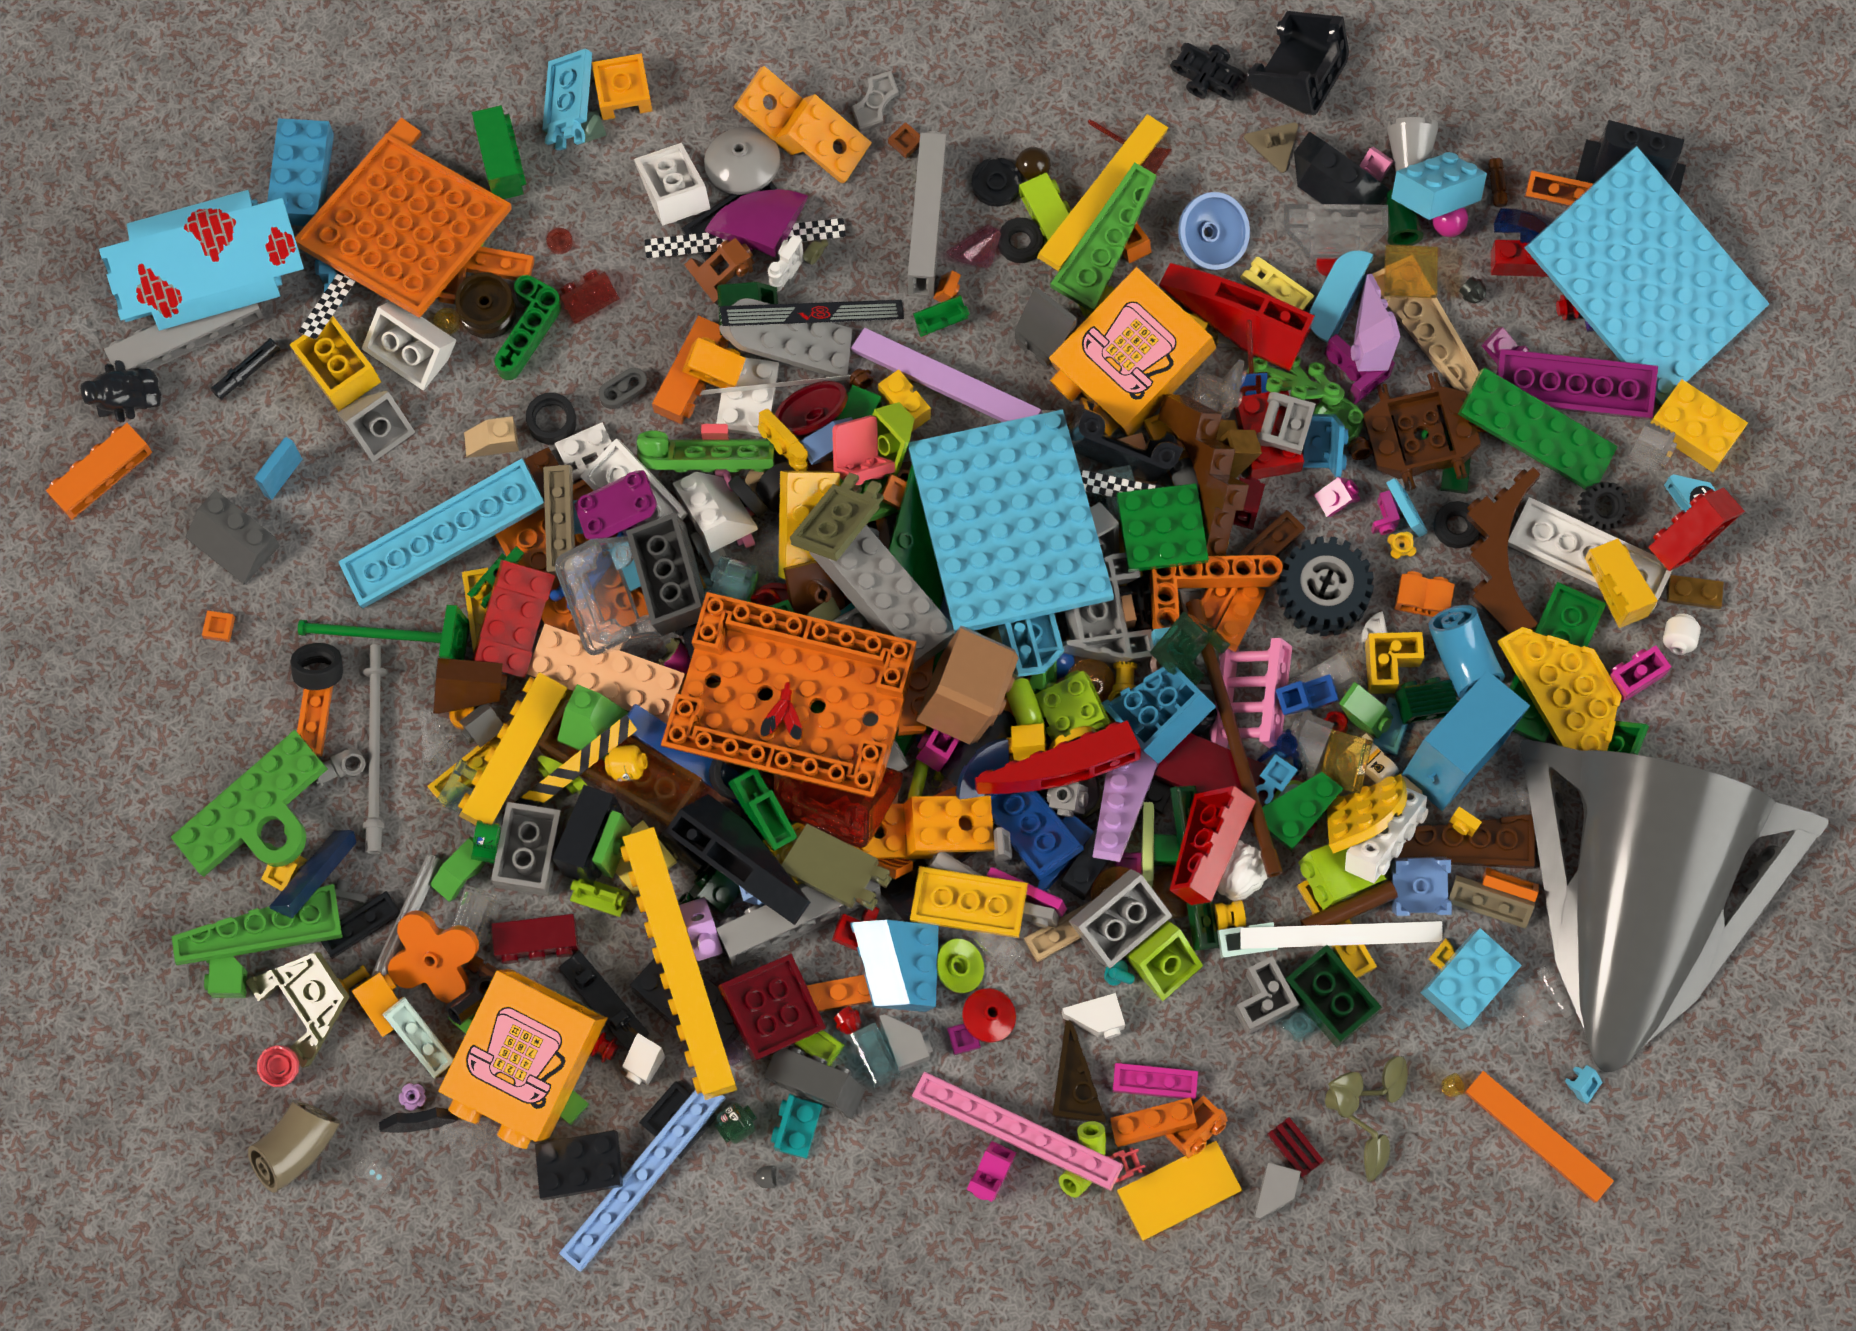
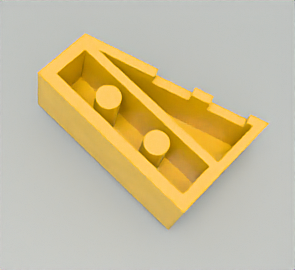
[1585,538,1658,628]

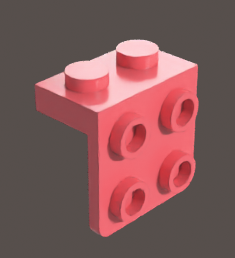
[832,415,895,485]

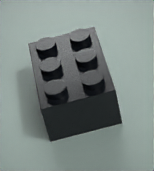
[553,785,625,885]

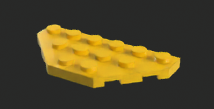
[1497,627,1622,751]

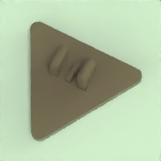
[1244,122,1298,173]

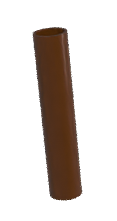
[1300,880,1398,926]

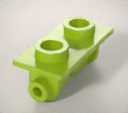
[570,879,630,917]

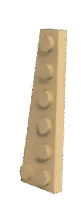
[1372,255,1479,395]

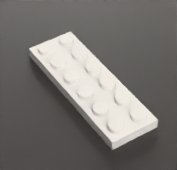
[1508,497,1672,613]

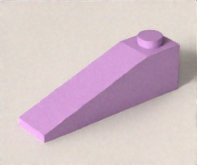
[1351,274,1400,371]

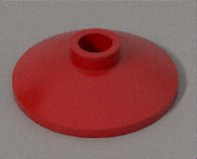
[962,988,1016,1043]

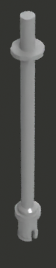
[363,644,387,855]

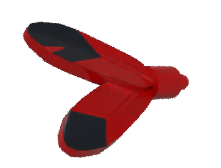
[761,682,803,740]

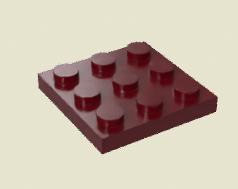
[718,953,826,1062]

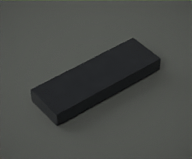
[321,891,400,959]

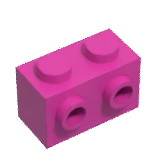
[1610,645,1672,703]
[916,728,959,772]

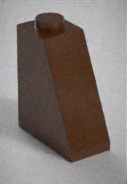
[433,658,507,714]

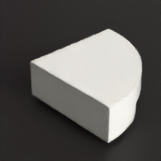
[1361,611,1388,643]

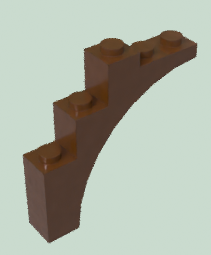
[1158,394,1249,556]
[1466,467,1541,635]

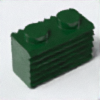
[1394,677,1458,725]

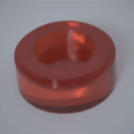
[546,228,573,254]

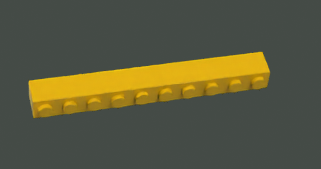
[620,827,737,1100]

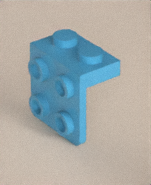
[1302,414,1348,477]

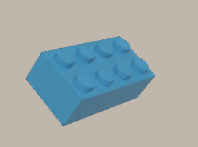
[267,118,334,226]

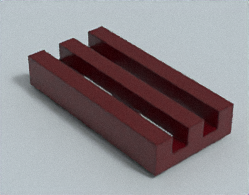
[1267,1117,1324,1179]

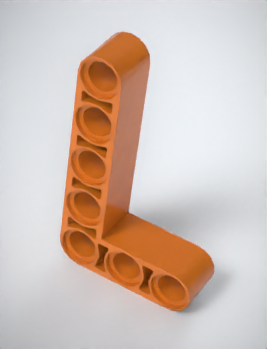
[1149,555,1283,629]

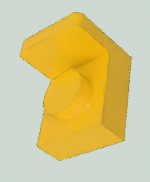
[261,854,307,891]

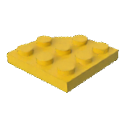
[1327,774,1407,854]

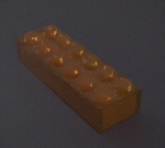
[537,700,706,827]

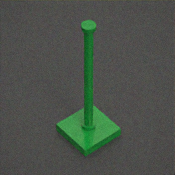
[297,605,470,660]

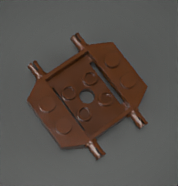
[1363,372,1481,491]

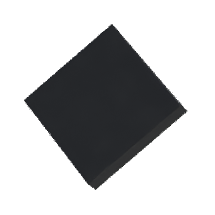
[639,1081,718,1160]

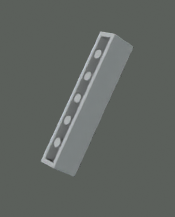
[104,303,264,371]

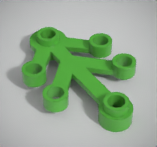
[1247,356,1345,405]

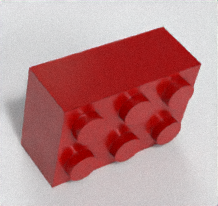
[1234,390,1304,479]
[1648,487,1745,571]

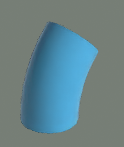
[1428,605,1505,699]

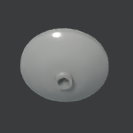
[704,127,780,195]

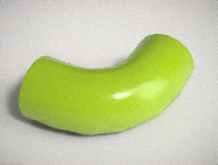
[1005,678,1047,739]
[1059,1121,1106,1198]

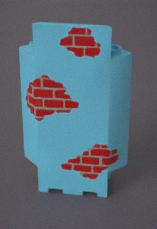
[99,190,304,331]

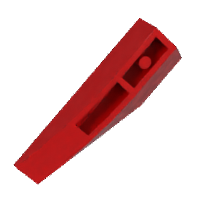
[1159,263,1315,371]
[975,720,1141,794]

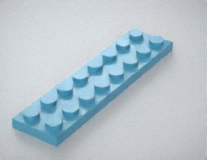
[338,459,545,608]

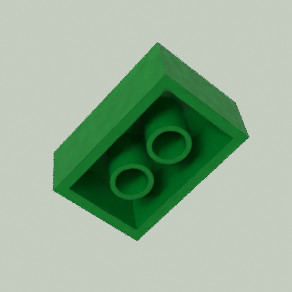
[472,105,527,199]

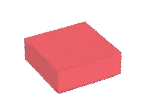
[701,424,729,440]

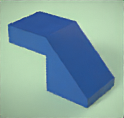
[1275,674,1340,715]

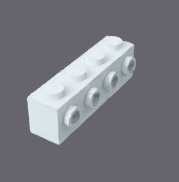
[1345,788,1428,883]

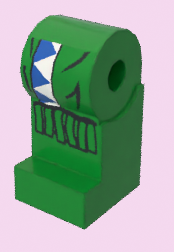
[471,820,501,863]

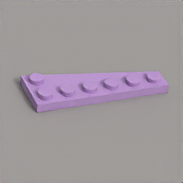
[1093,747,1159,862]

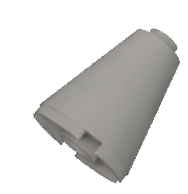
[1387,117,1438,171]

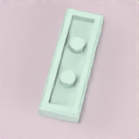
[382,997,454,1079]

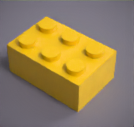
[289,316,381,412]
[1647,379,1748,472]

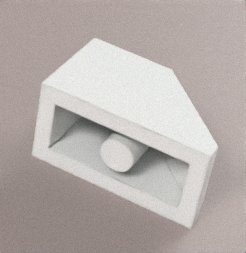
[1062,993,1125,1039]
[622,1033,666,1085]

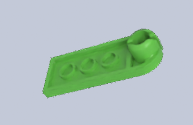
[636,430,775,472]

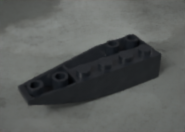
[665,794,811,925]

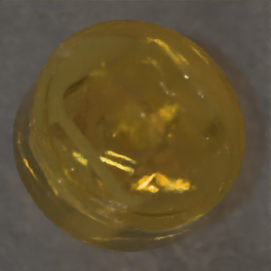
[434,308,461,335]

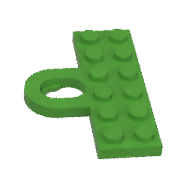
[171,730,328,877]

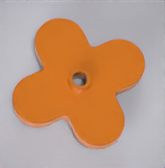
[388,910,479,1003]

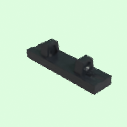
[558,950,649,1051]

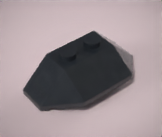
[1294,132,1390,216]

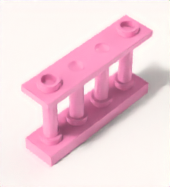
[1209,638,1292,749]

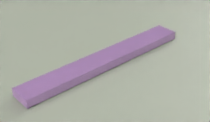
[851,327,1043,422]

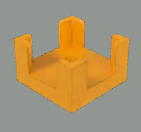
[592,53,652,120]

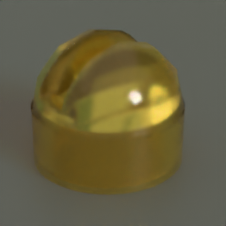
[1441,1073,1465,1097]

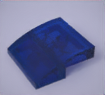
[1494,208,1552,243]

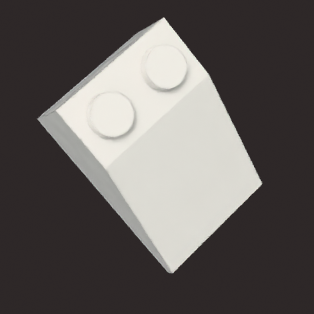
[634,143,710,226]

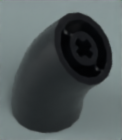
[940,709,1017,786]

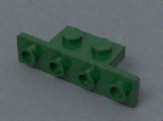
[678,865,741,914]

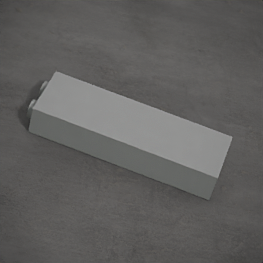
[908,131,946,297]

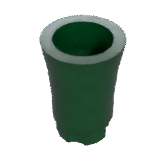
[1386,189,1424,247]

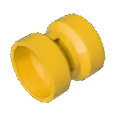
[1214,900,1246,930]

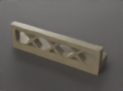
[543,465,576,577]

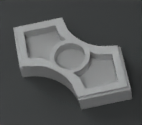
[851,71,899,132]

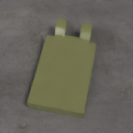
[790,472,884,562]
[782,824,892,911]

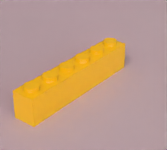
[458,672,567,825]

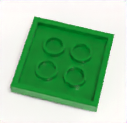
[1117,483,1209,572]

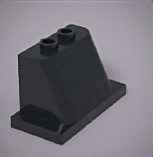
[1576,120,1686,196]

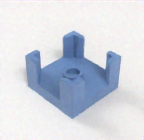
[1391,857,1452,916]

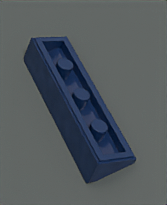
[269,830,357,918]

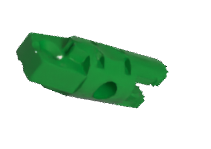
[467,546,524,609]

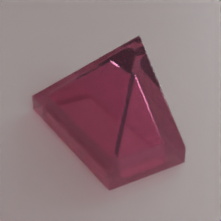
[946,224,1001,268]

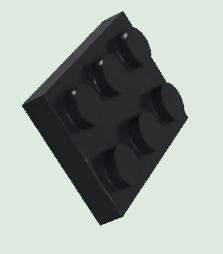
[535,1130,623,1201]

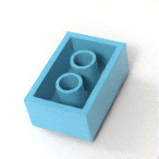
[1391,152,1487,220]
[1420,928,1522,1029]

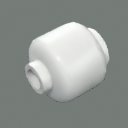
[1663,614,1701,655]

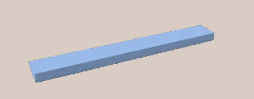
[559,1089,726,1272]

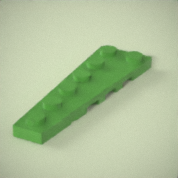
[1050,162,1156,312]
[172,884,342,966]

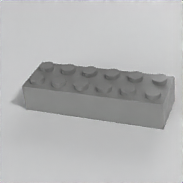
[809,525,955,672]
[716,880,881,968]

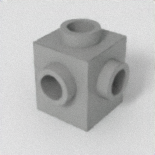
[1047,782,1089,817]

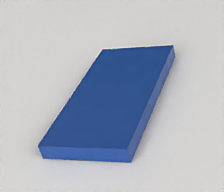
[986,791,1084,881]

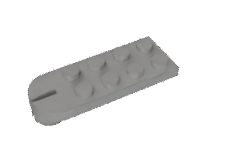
[719,298,852,377]

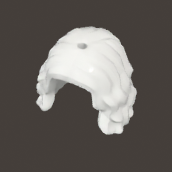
[1217,840,1268,901]

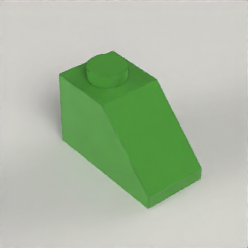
[1339,682,1393,739]

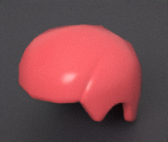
[257,1045,299,1087]

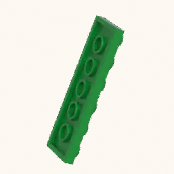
[1458,367,1618,489]
[1509,582,1607,743]

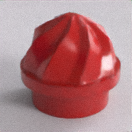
[833,1006,862,1035]

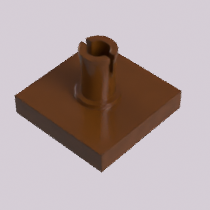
[783,560,846,615]

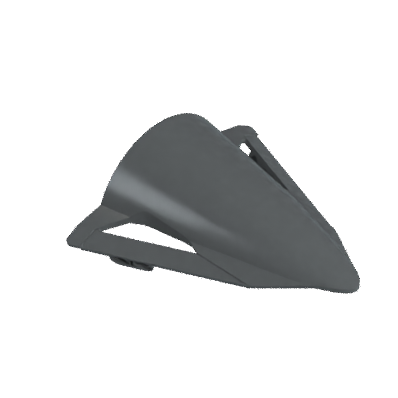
[1520,740,1828,1072]

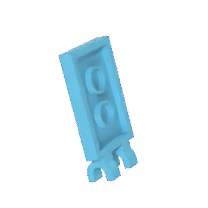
[542,48,592,150]

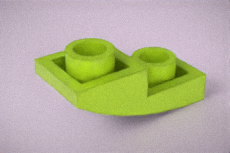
[537,755,588,795]

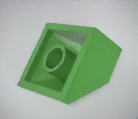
[557,684,629,761]

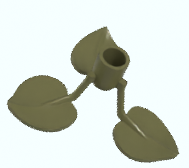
[1325,1056,1408,1182]

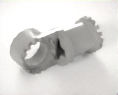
[316,748,366,788]

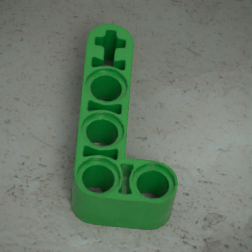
[495,275,562,380]

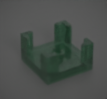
[1150,611,1231,686]

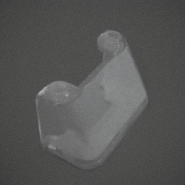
[555,536,665,656]

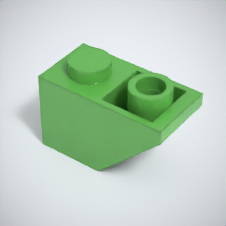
[204,956,247,998]

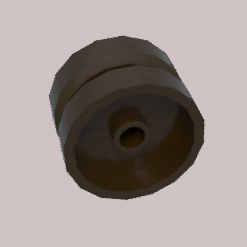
[455,272,516,339]

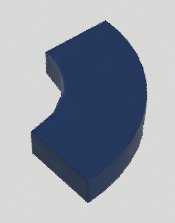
[956,738,1009,800]

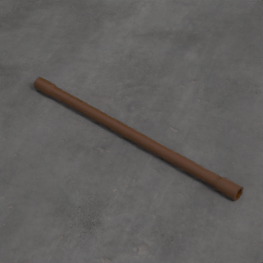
[1185,599,1283,878]

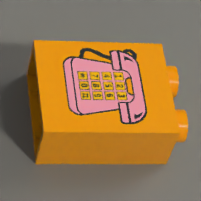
[1049,267,1216,436]
[438,969,608,1149]

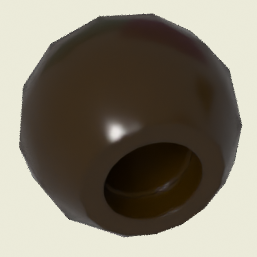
[1015,147,1051,180]

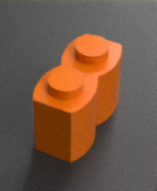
[1394,571,1455,617]

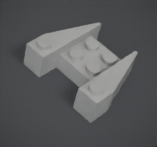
[1062,553,1156,664]

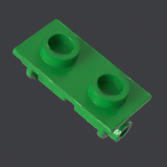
[913,295,970,337]

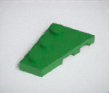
[1249,772,1343,852]

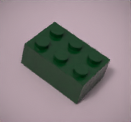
[1285,945,1382,1048]

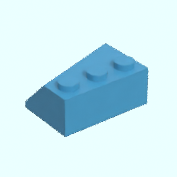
[1102,662,1216,764]
[850,920,939,1012]

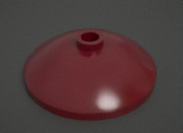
[775,381,848,436]

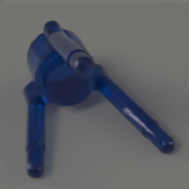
[1257,729,1300,776]

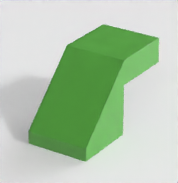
[430,837,486,902]

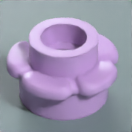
[399,1083,426,1111]

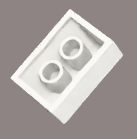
[362,301,456,390]
[672,472,758,553]

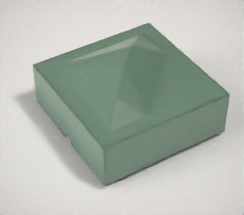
[581,110,606,144]

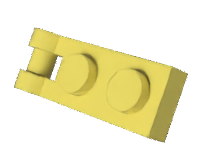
[1240,257,1315,311]

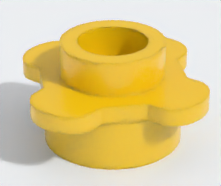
[1387,531,1416,559]

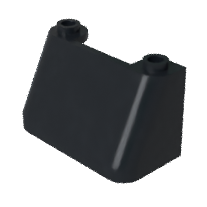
[1247,11,1349,115]
[1068,397,1184,482]

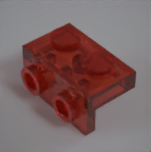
[559,269,620,324]

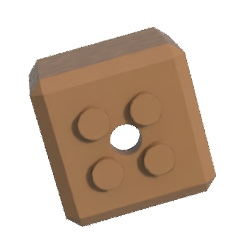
[916,626,1019,745]

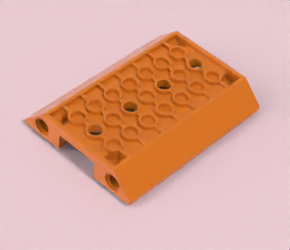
[661,592,917,798]

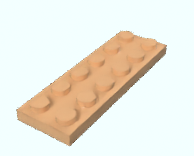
[527,624,687,724]

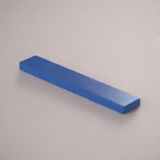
[627,704,742,808]

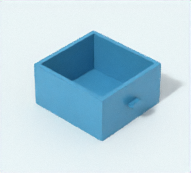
[1402,670,1530,811]

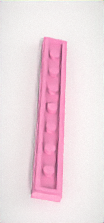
[912,1072,1123,1191]

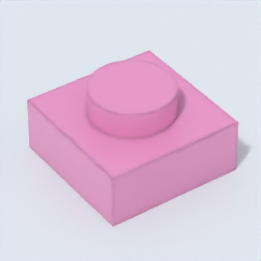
[1359,147,1394,182]

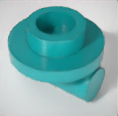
[1104,959,1135,986]

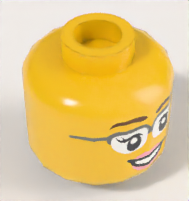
[605,745,647,782]

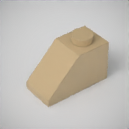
[464,416,519,458]

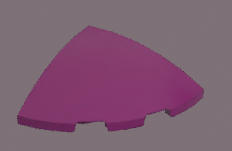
[705,189,808,257]

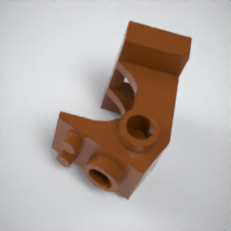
[684,238,755,305]

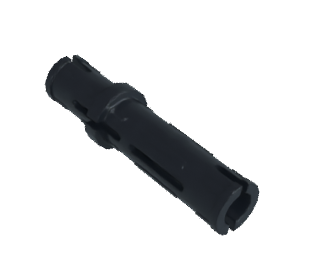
[210,338,281,401]

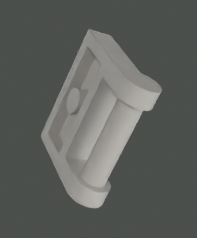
[1257,392,1316,455]

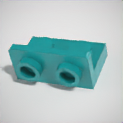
[771,1094,822,1159]

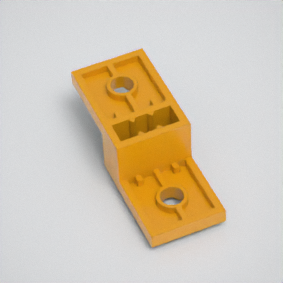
[734,66,872,183]
[848,796,995,859]

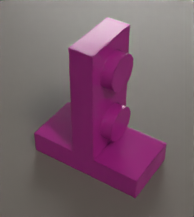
[1324,334,1395,405]

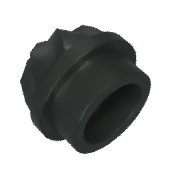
[1459,276,1486,303]

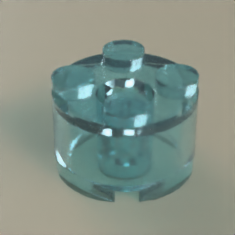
[707,556,757,601]

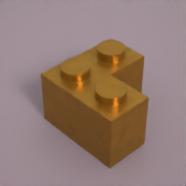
[1216,420,1262,478]

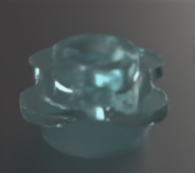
[1282,1009,1316,1042]

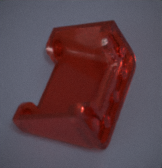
[774,767,903,848]

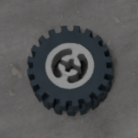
[1277,536,1374,637]

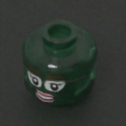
[714,1102,757,1144]

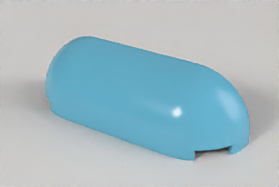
[1309,250,1373,343]

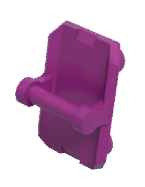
[574,470,657,542]

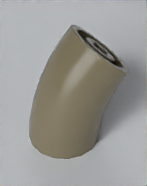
[248,1100,340,1193]

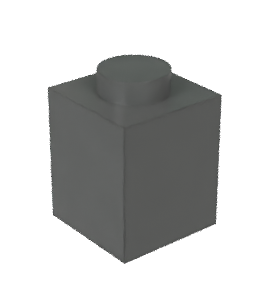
[459,704,503,748]

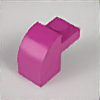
[967,1141,1017,1202]

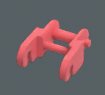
[1107,1147,1146,1184]

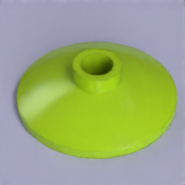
[937,939,984,993]

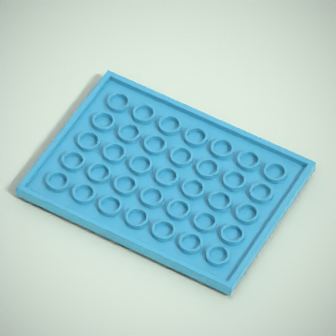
[1524,146,1769,405]
[908,409,1114,633]

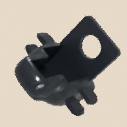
[80,360,162,422]

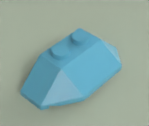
[998,613,1064,677]

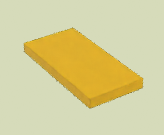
[910,866,1028,938]
[1117,1141,1242,1241]

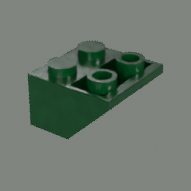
[717,282,778,335]

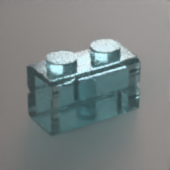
[850,1023,900,1089]

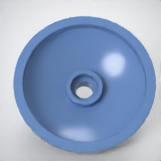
[1178,192,1250,270]

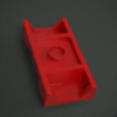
[472,560,555,678]

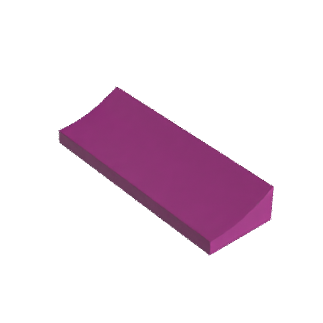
[1496,349,1658,420]

